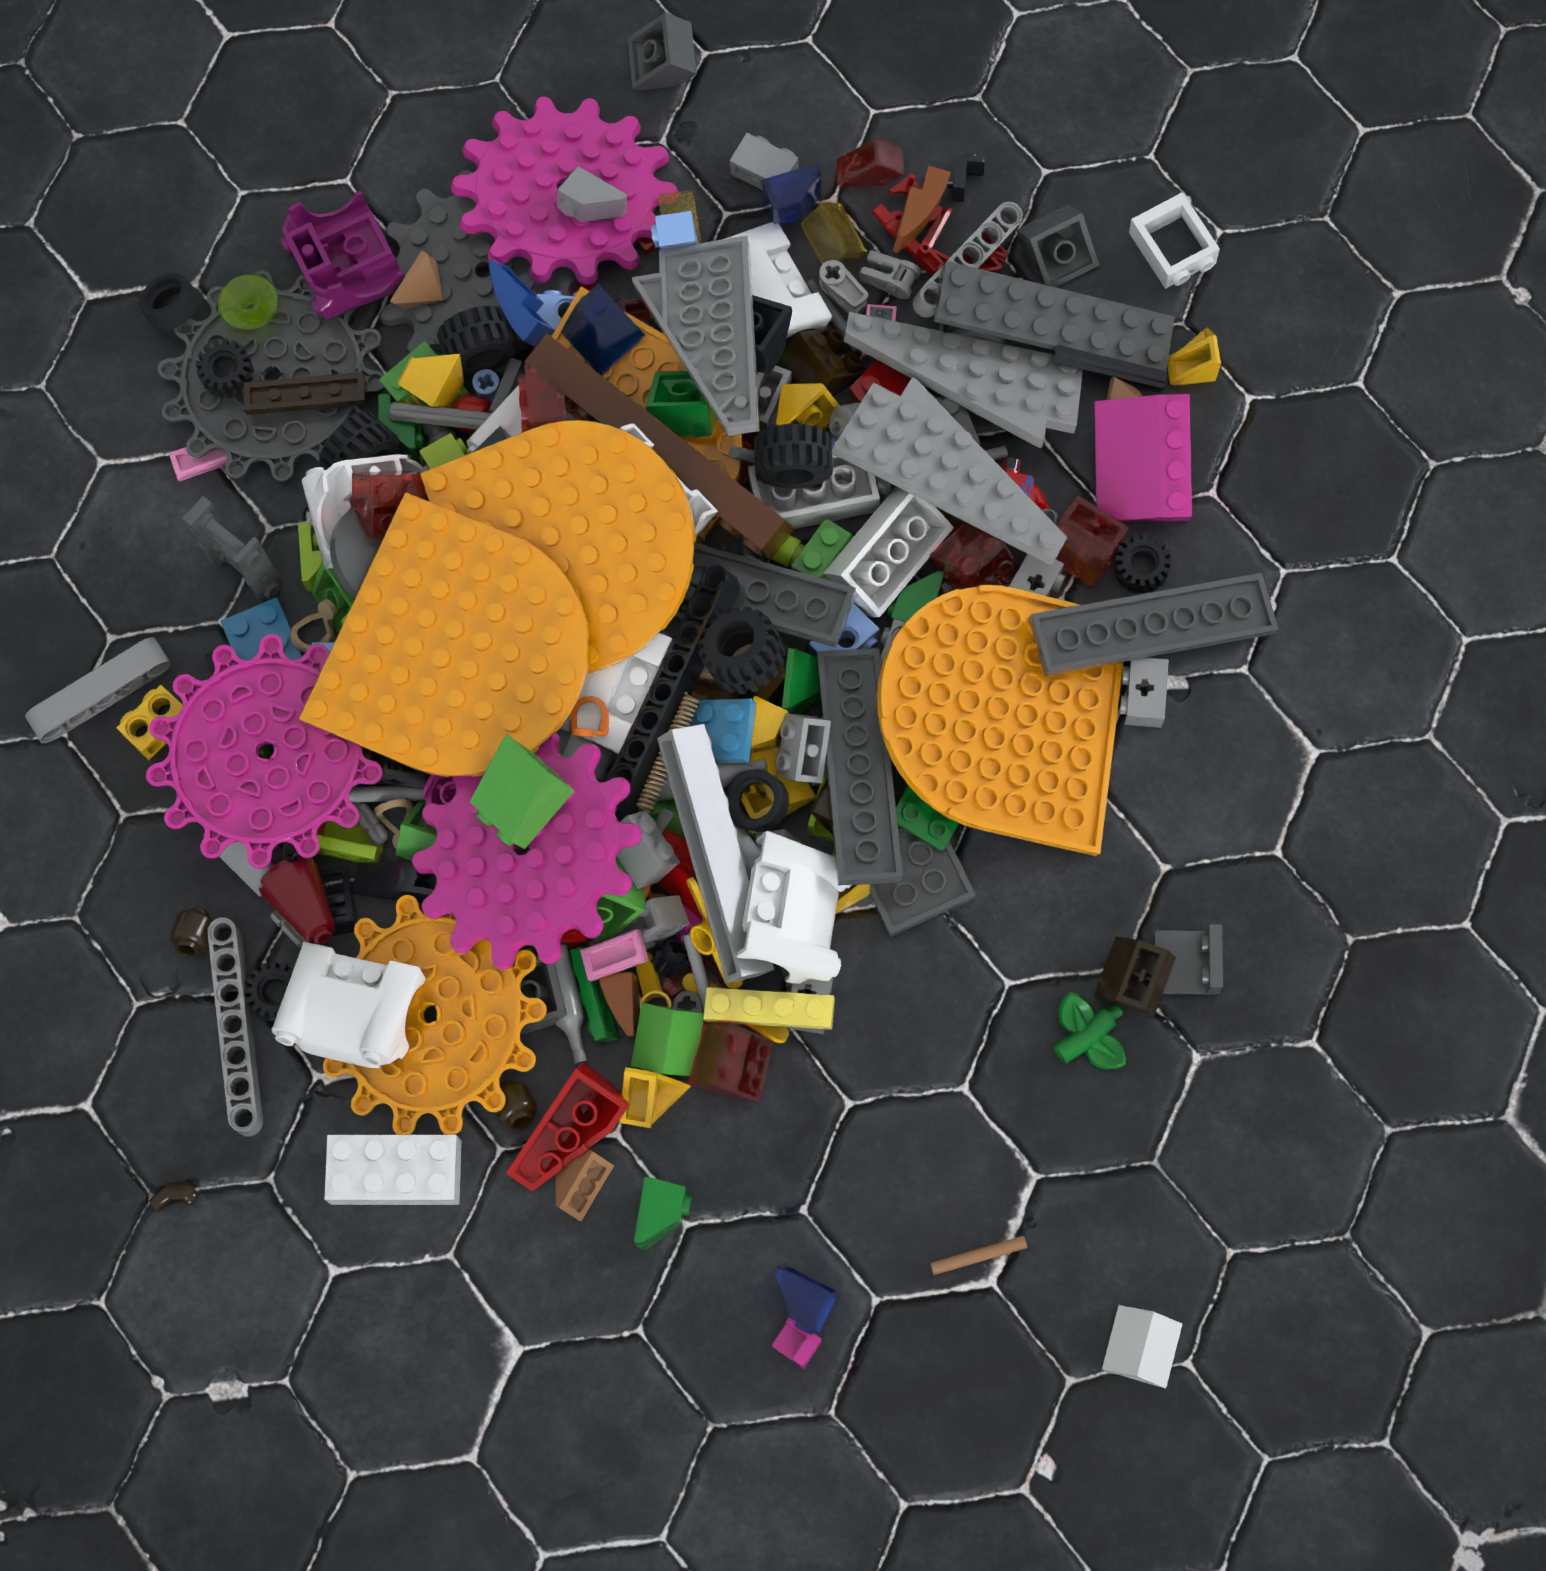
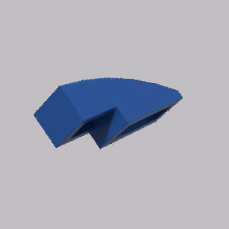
[489,259,554,347]

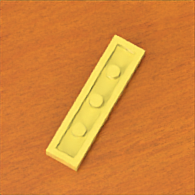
[703,987,835,1030]

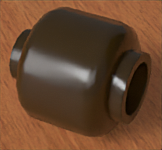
[170,907,214,956]
[494,1080,537,1130]

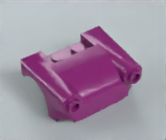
[279,190,405,320]

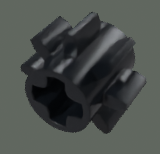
[651,938,690,978]

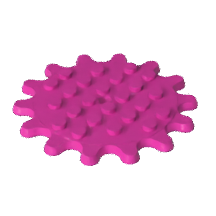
[451,97,679,285]
[146,634,383,869]
[412,732,642,970]

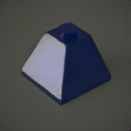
[762,163,821,224]
[561,284,646,376]
[775,1264,842,1335]

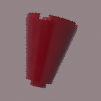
[259,855,335,944]

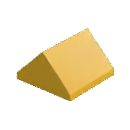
[776,383,840,430]

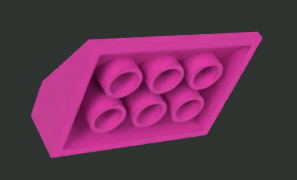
[1094,394,1192,523]

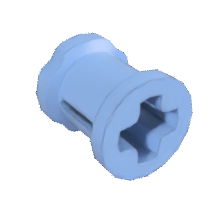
[472,369,500,404]

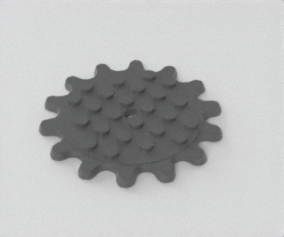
[380,170,599,378]
[158,270,385,482]

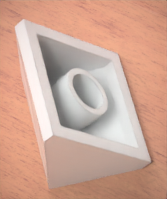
[1101,1305,1182,1389]

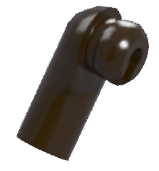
[149,1182,199,1212]

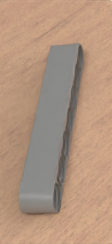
[208,917,263,1136]

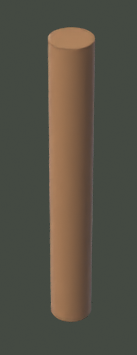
[930,1235,1027,1275]

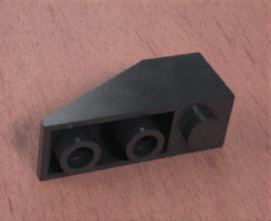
[351,862,437,904]

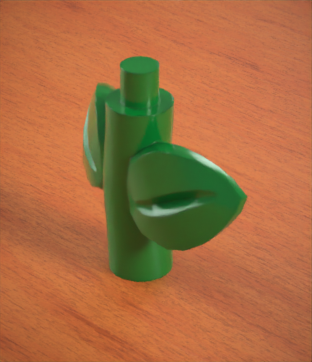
[1052,992,1126,1069]

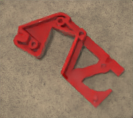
[872,174,1008,277]

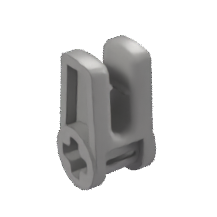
[859,250,922,300]
[819,260,869,314]

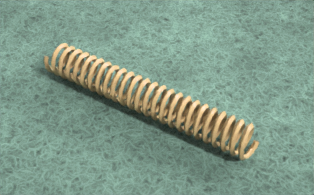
[636,692,700,814]

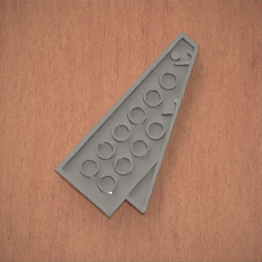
[632,236,760,436]
[844,312,1083,448]
[832,377,1067,566]

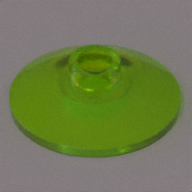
[218,274,278,330]

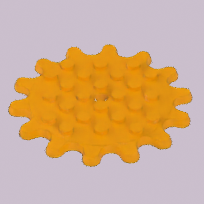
[323,895,547,1135]

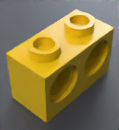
[116,685,183,760]

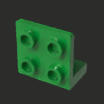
[895,782,959,851]

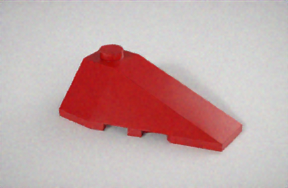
[506,1062,630,1191]

